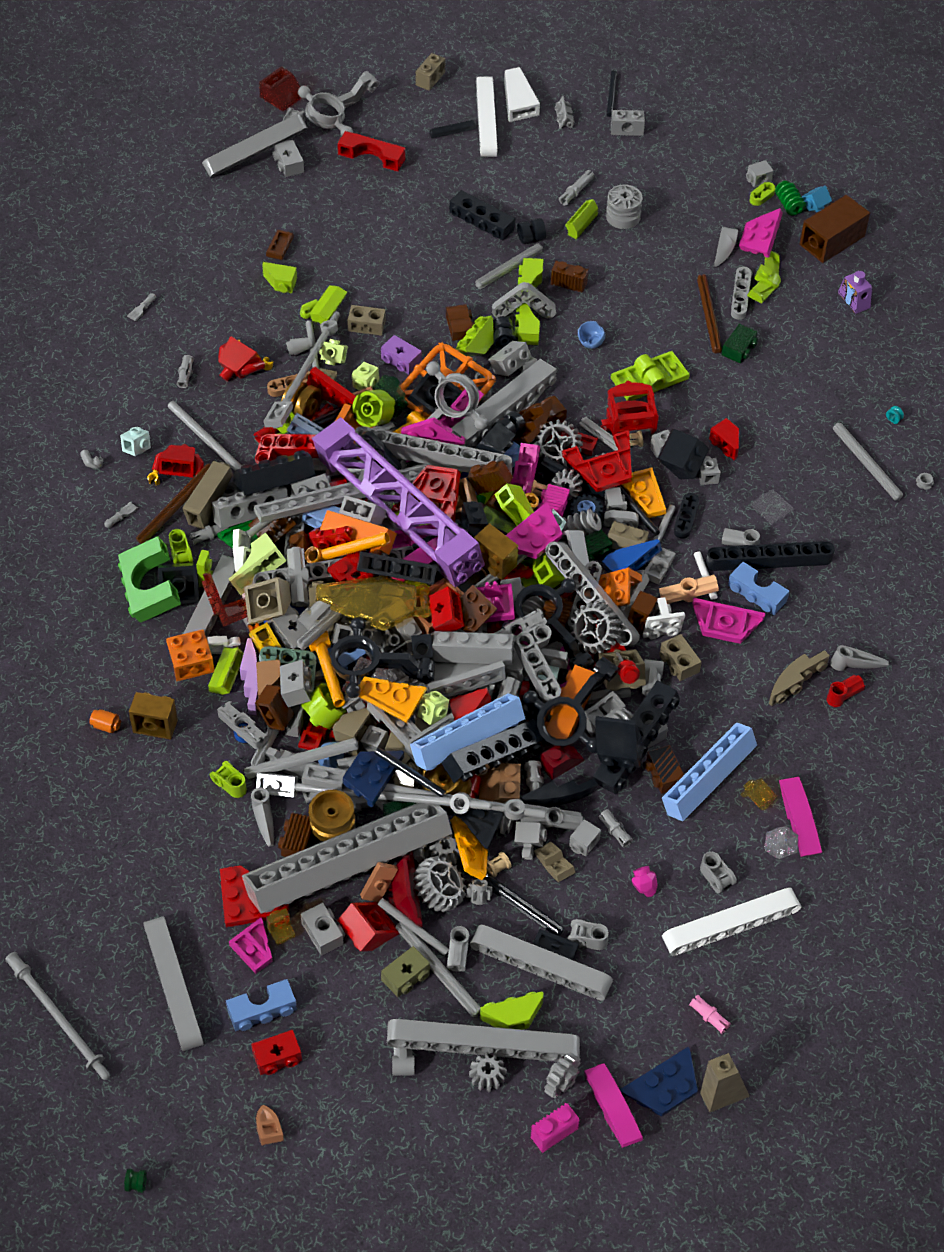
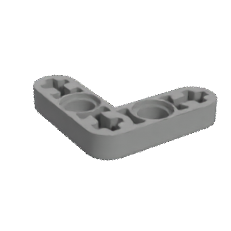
[492,282,556,318]

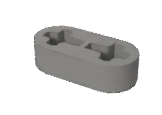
[603,510,639,528]

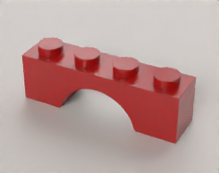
[338,131,405,171]

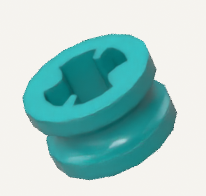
[886,406,904,424]

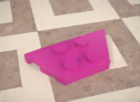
[739,209,783,257]
[401,417,466,462]
[506,503,563,559]
[692,598,765,644]

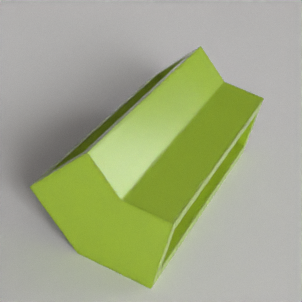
[565,199,598,239]
[309,285,347,324]
[208,647,244,695]

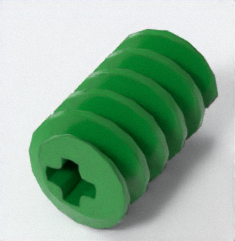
[775,181,807,216]

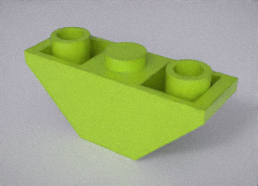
[455,316,494,356]
[480,992,544,1030]

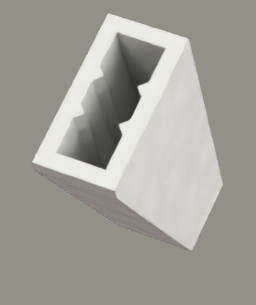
[504,67,540,122]

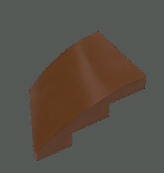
[512,398,553,445]

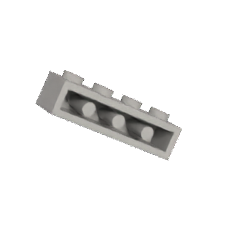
[432,631,514,665]

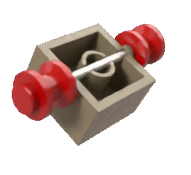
[598,638,646,691]

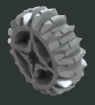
[534,420,583,467]
[569,601,621,654]
[413,856,467,912]

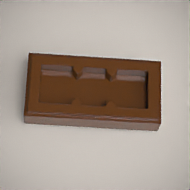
[266,230,294,260]

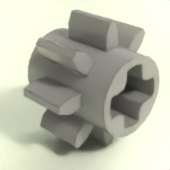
[466,879,492,905]

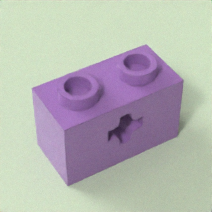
[381,335,422,374]

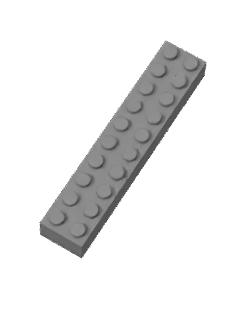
[242,803,452,914]

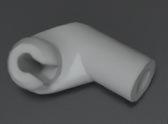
[80,450,104,469]

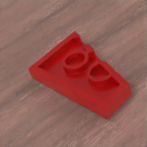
[306,366,356,408]

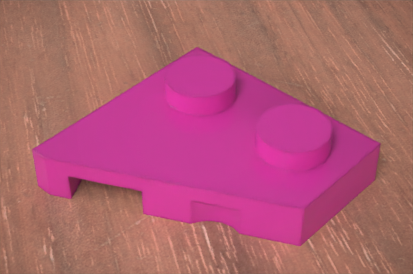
[229,918,272,974]

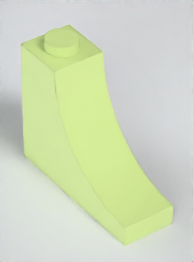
[229,533,287,595]

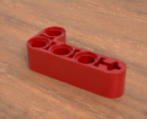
[255,434,319,464]

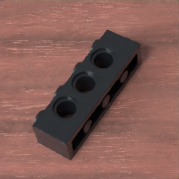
[449,190,515,241]
[356,551,437,585]

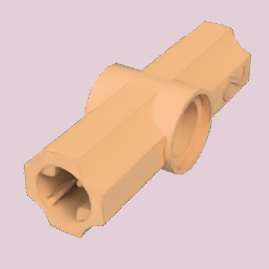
[659,575,719,604]

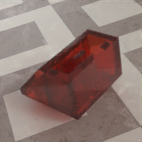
[259,66,301,111]

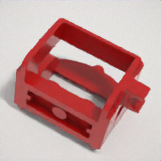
[601,381,658,436]

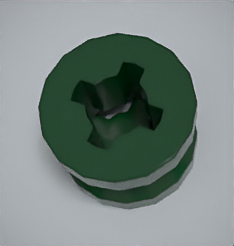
[124,1169,147,1193]

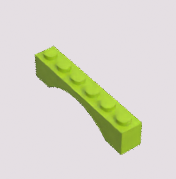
[515,258,543,345]
[494,483,566,588]

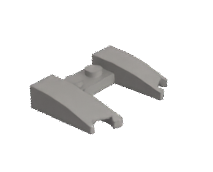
[367,676,454,762]

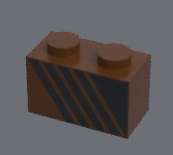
[645,745,684,794]

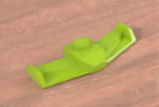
[747,251,781,303]

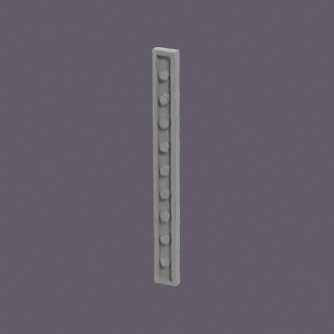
[254,464,426,523]

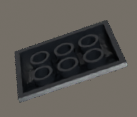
[232,450,316,496]

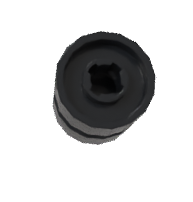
[517,218,546,244]
[493,316,516,349]
[492,411,526,437]

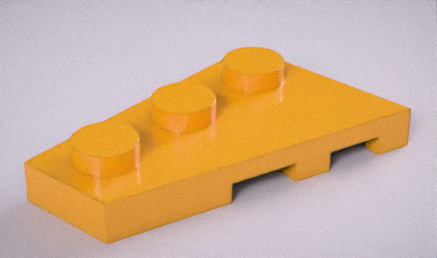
[622,467,667,518]
[358,676,427,724]
[450,816,488,880]

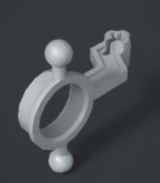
[298,71,380,136]
[426,361,488,430]

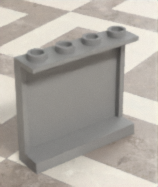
[406,627,506,698]

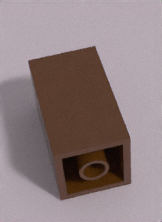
[799,194,870,263]

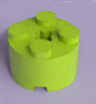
[352,389,395,427]
[301,683,347,729]

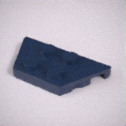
[343,751,404,807]
[620,1047,698,1117]

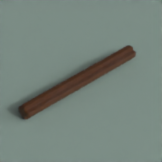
[697,274,722,353]
[136,463,211,544]

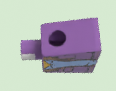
[838,271,872,314]

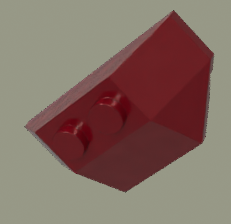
[387,850,422,928]

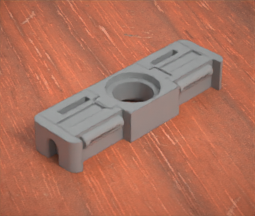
[494,608,547,642]
[217,701,269,749]

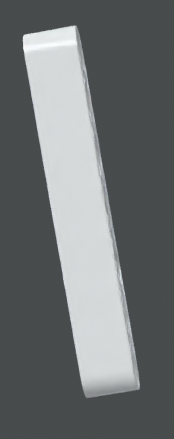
[476,77,497,157]
[662,888,801,956]

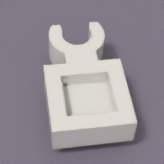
[207,636,241,654]

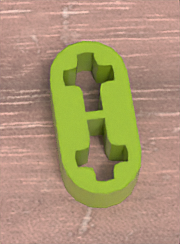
[749,182,775,206]

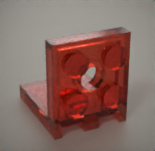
[201,571,247,626]

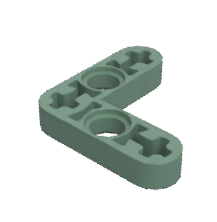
[259,646,316,690]

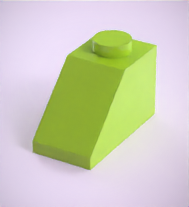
[262,262,297,293]

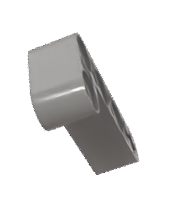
[514,624,561,704]

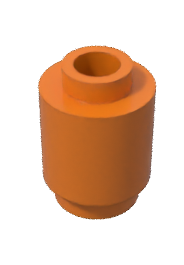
[89,709,121,733]

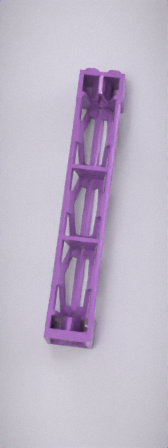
[312,417,485,588]

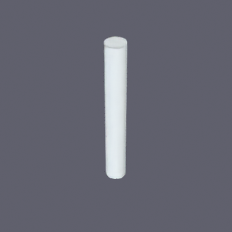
[694,551,718,600]

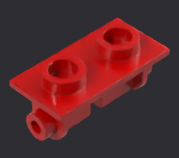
[312,526,353,549]

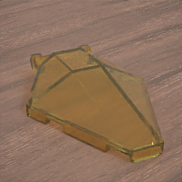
[315,576,431,631]

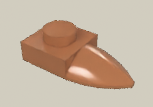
[256,1105,283,1145]

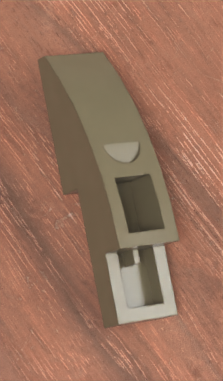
[769,650,830,706]

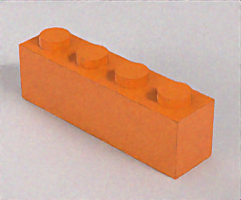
[319,510,397,555]
[545,665,596,739]

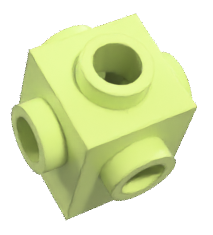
[319,339,348,365]
[351,362,380,390]
[417,691,449,725]

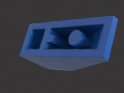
[602,539,662,573]

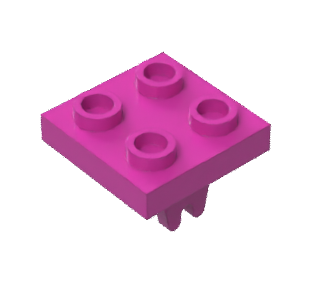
[477,581,515,623]

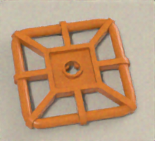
[395,342,496,419]

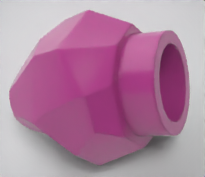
[632,866,658,897]

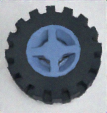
[569,495,603,520]

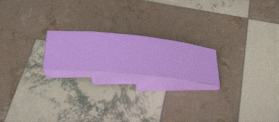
[240,638,258,715]

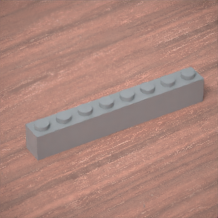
[451,359,557,448]

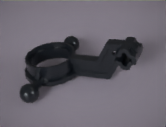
[501,578,595,670]
[330,617,435,698]
[523,656,619,753]

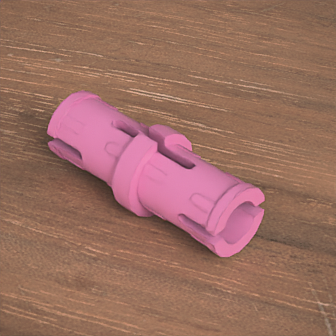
[689,995,731,1034]

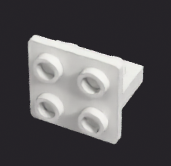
[643,597,685,639]

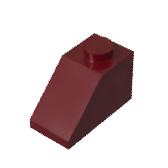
[541,745,584,780]

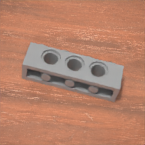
[211,486,288,529]

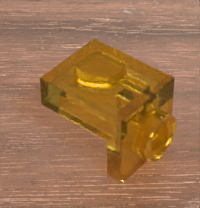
[740,778,777,810]
[266,908,295,945]

